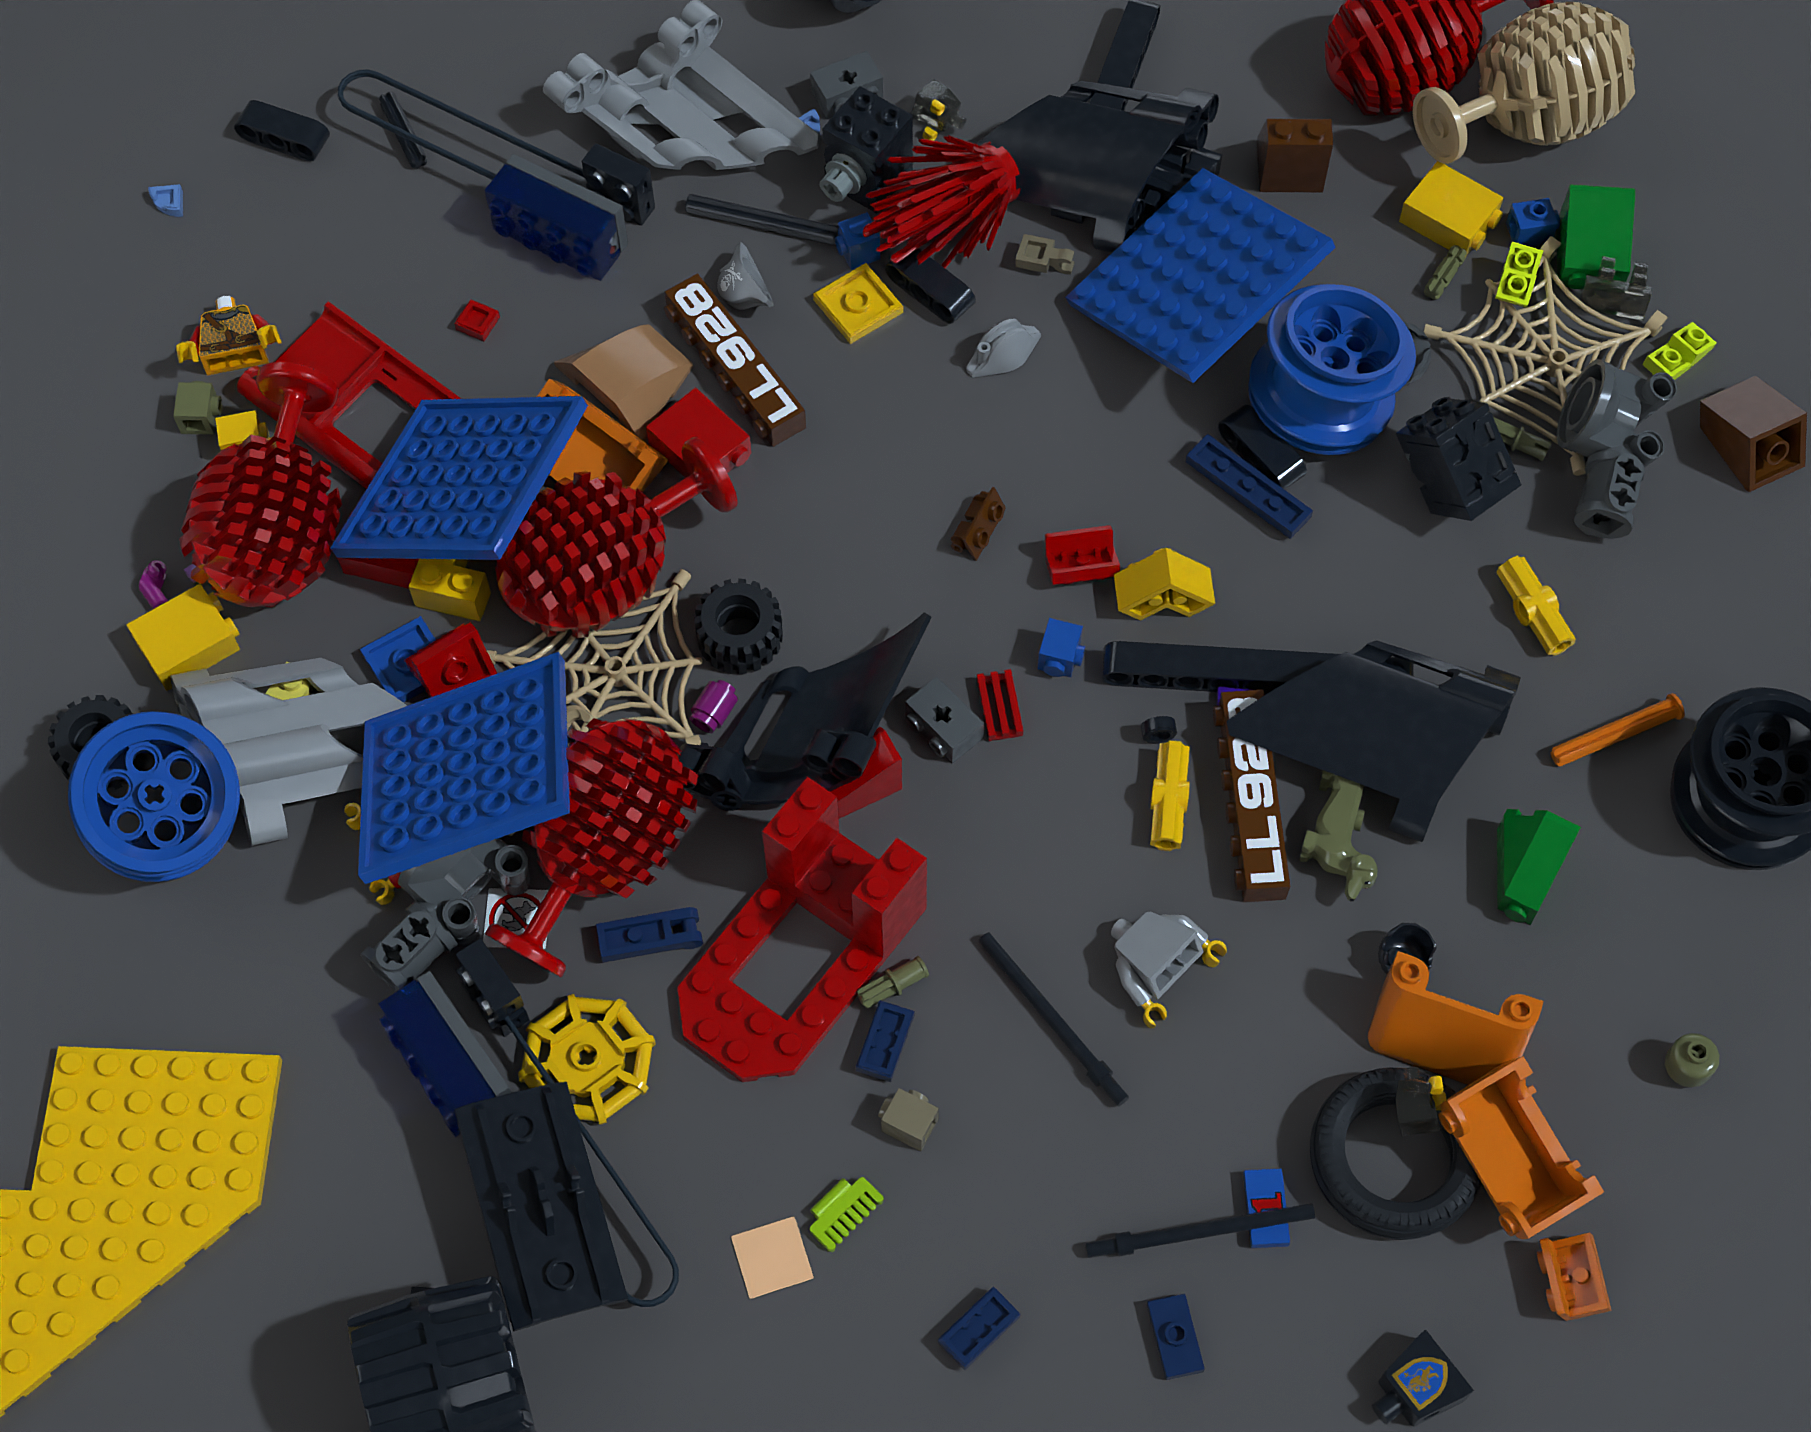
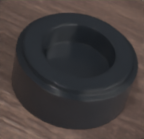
[1141,716,1177,744]

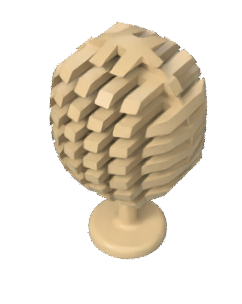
[1413,2,1635,164]

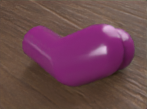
[139,560,168,609]

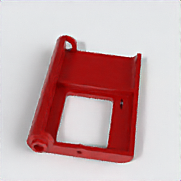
[237,301,461,489]

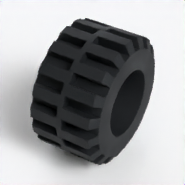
[694,578,783,674]
[48,695,147,792]

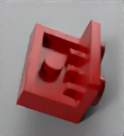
[1044,525,1120,585]

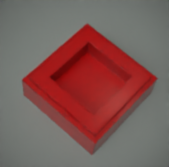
[454,299,500,342]

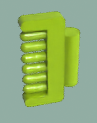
[810,1177,884,1252]

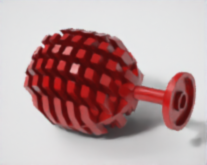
[1325,0,1554,116]
[179,362,342,608]
[495,437,738,638]
[484,718,698,978]

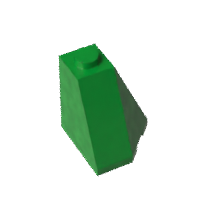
[1497,809,1581,925]

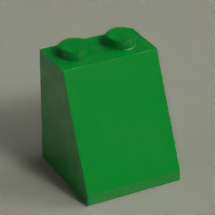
[1556,184,1636,291]

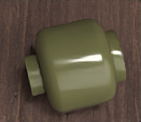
[1665,1033,1720,1088]

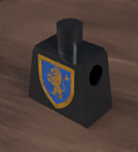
[1372,1330,1474,1427]

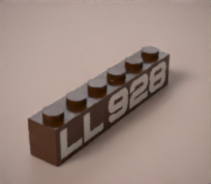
[664,273,806,447]
[1213,690,1290,903]

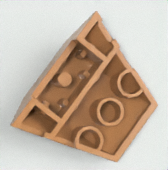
[554,324,693,441]

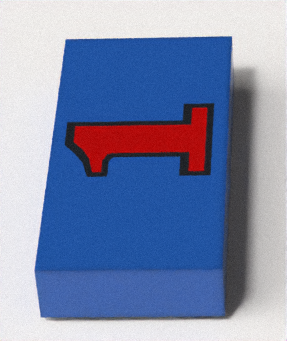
[1243,1169,1290,1248]

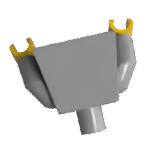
[1111,911,1227,1028]

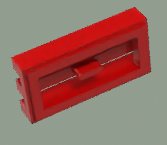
[976,669,1023,741]

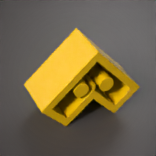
[1114,548,1215,621]
[409,559,491,622]

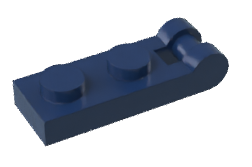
[596,907,703,963]

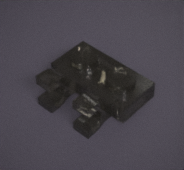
[1578,256,1652,321]

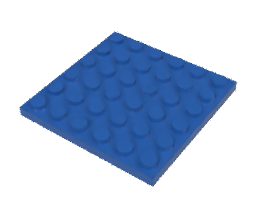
[1065,168,1336,383]
[330,396,588,560]
[358,652,570,884]

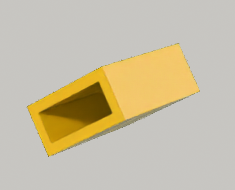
[1399,161,1504,258]
[126,584,240,691]

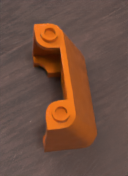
[537,378,669,492]
[1368,951,1544,1085]
[1438,1056,1604,1239]

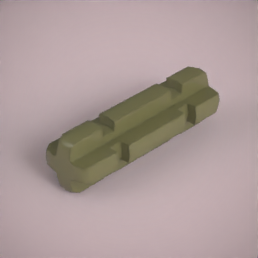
[1424,245,1467,300]

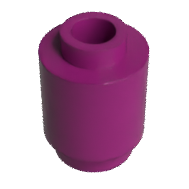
[689,680,738,734]

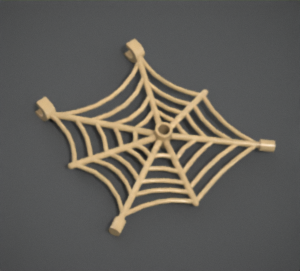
[1423,236,1668,476]
[487,569,703,747]

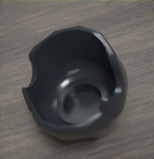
[1378,923,1437,974]

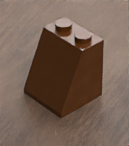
[1257,119,1333,193]
[1700,376,1807,492]

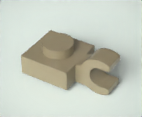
[1015,234,1075,274]

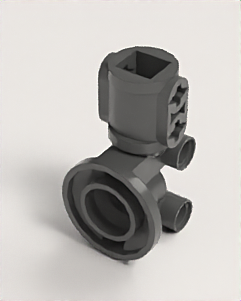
[1556,359,1677,539]
[360,838,531,998]

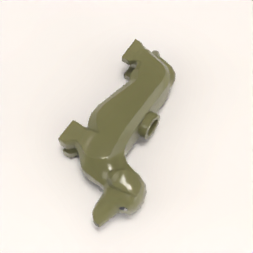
[1300,770,1378,902]

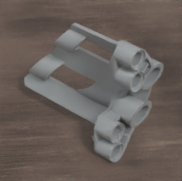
[543,0,820,170]
[170,658,407,846]

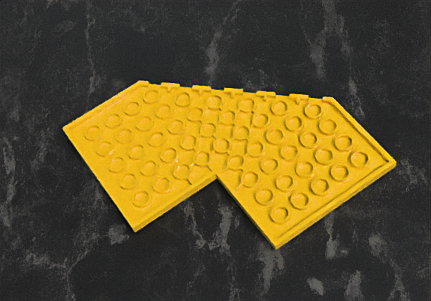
[0,1046,282,1418]

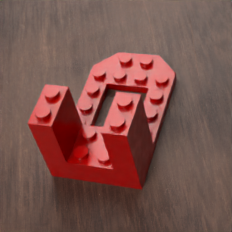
[678,777,927,1083]

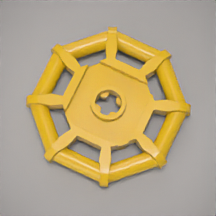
[518,994,656,1125]

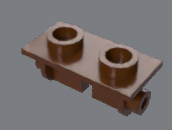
[951,487,1006,561]

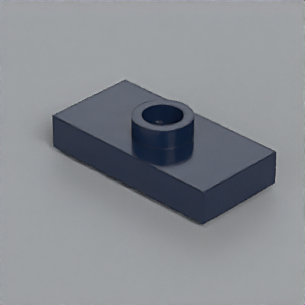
[856,1000,915,1082]
[938,1286,1021,1371]
[1147,1294,1205,1380]

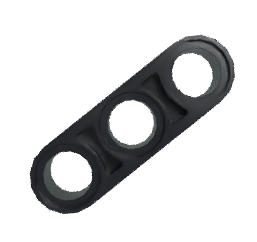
[234,100,330,162]
[885,248,976,324]
[1218,405,1307,490]

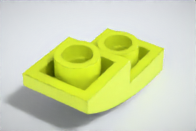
[1495,241,1543,308]
[1642,322,1717,380]

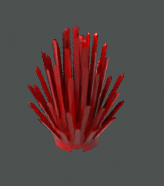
[863,135,1020,269]

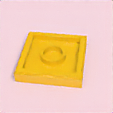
[813,263,904,344]

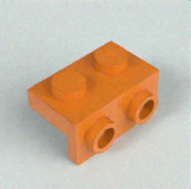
[1537,1232,1612,1321]

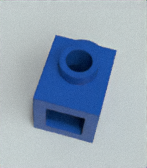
[1506,198,1560,246]
[835,212,880,270]
[1038,618,1085,678]

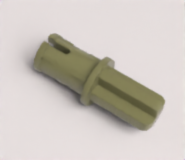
[1493,417,1552,462]
[857,956,929,1008]

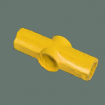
[1496,555,1576,656]
[1150,740,1190,851]

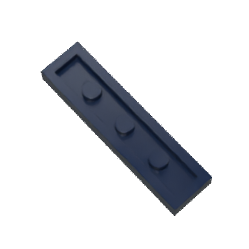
[1185,434,1313,539]

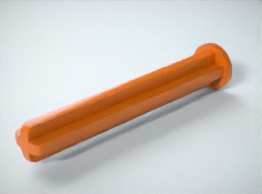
[1550,693,1685,766]

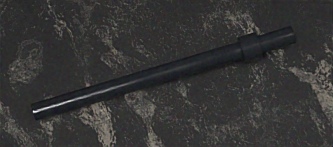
[979,932,1129,1107]
[1086,1203,1315,1258]

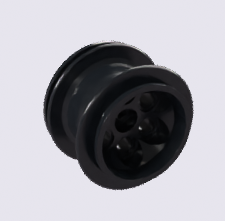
[1670,687,1811,870]

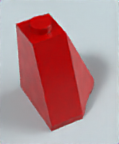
[830,727,902,819]

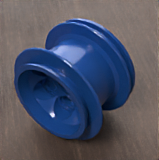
[1248,284,1416,455]
[68,711,240,882]

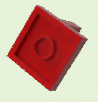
[405,622,497,698]

